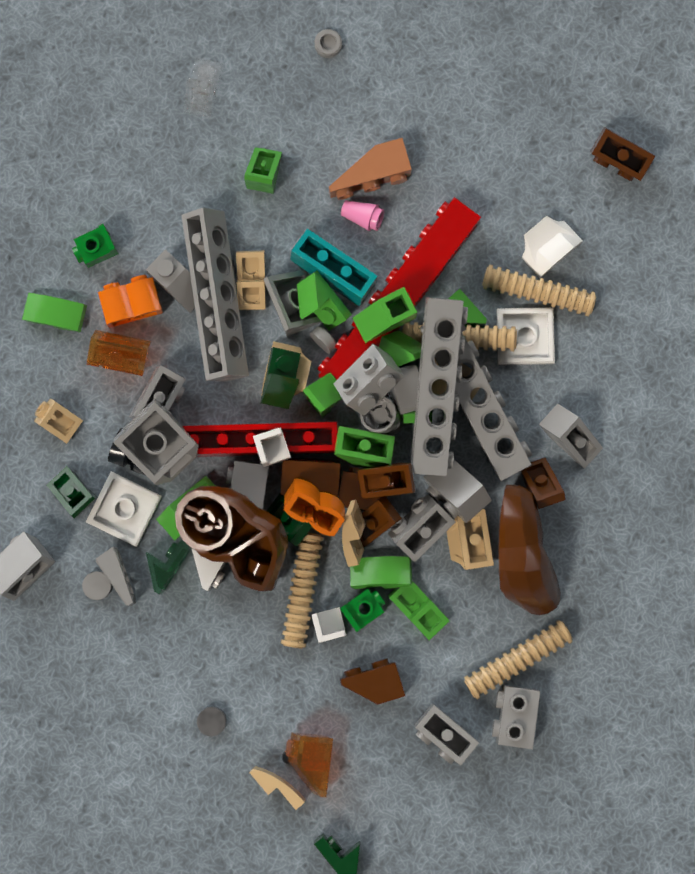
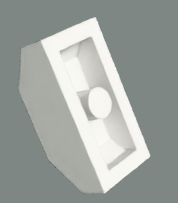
[522,216,583,278]

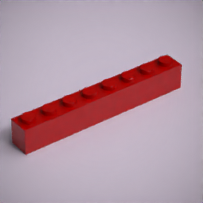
[317,197,481,380]

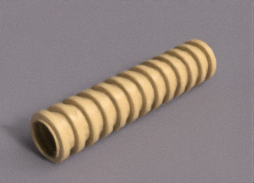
[482,265,596,316]
[403,322,517,352]
[281,533,324,649]
[464,620,573,699]

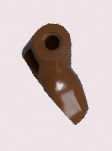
[499,485,561,615]
[175,486,288,591]

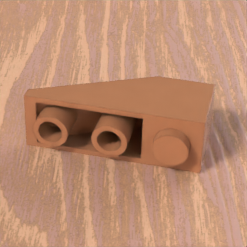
[329,138,412,200]

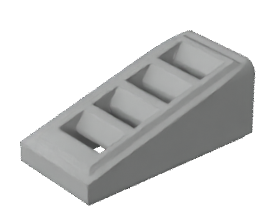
[96,546,136,606]

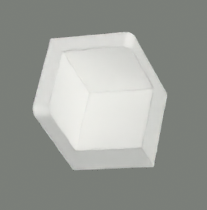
[253,427,291,467]
[312,607,347,643]

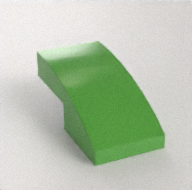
[22,292,87,333]
[350,556,412,589]
[387,581,450,640]

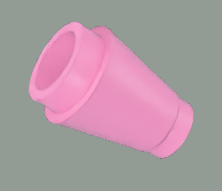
[341,200,384,231]

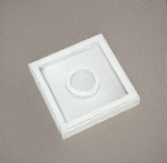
[496,308,555,365]
[86,471,162,547]

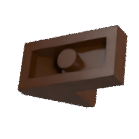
[520,457,566,509]
[357,463,416,499]
[360,496,402,548]

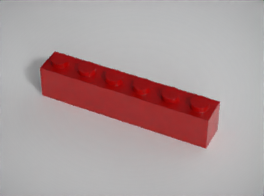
[182,422,338,457]

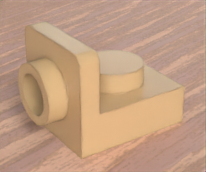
[34,398,83,444]

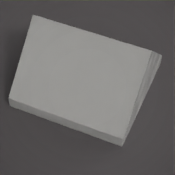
[264,270,322,337]

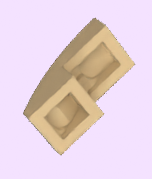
[236,251,266,310]
[342,500,365,567]
[249,766,306,810]

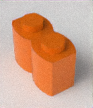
[98,275,163,328]
[284,479,345,536]

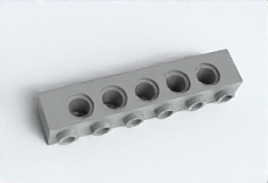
[181,208,249,381]
[410,297,468,476]
[419,320,532,481]

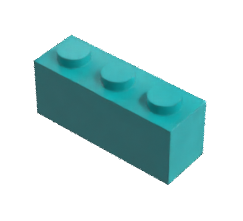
[290,228,378,307]

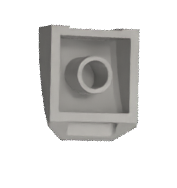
[113,399,198,485]

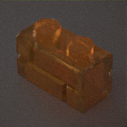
[86,330,151,376]

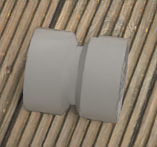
[360,396,403,436]

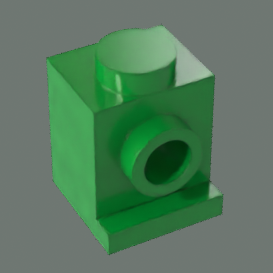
[72,224,119,268]
[340,589,386,632]

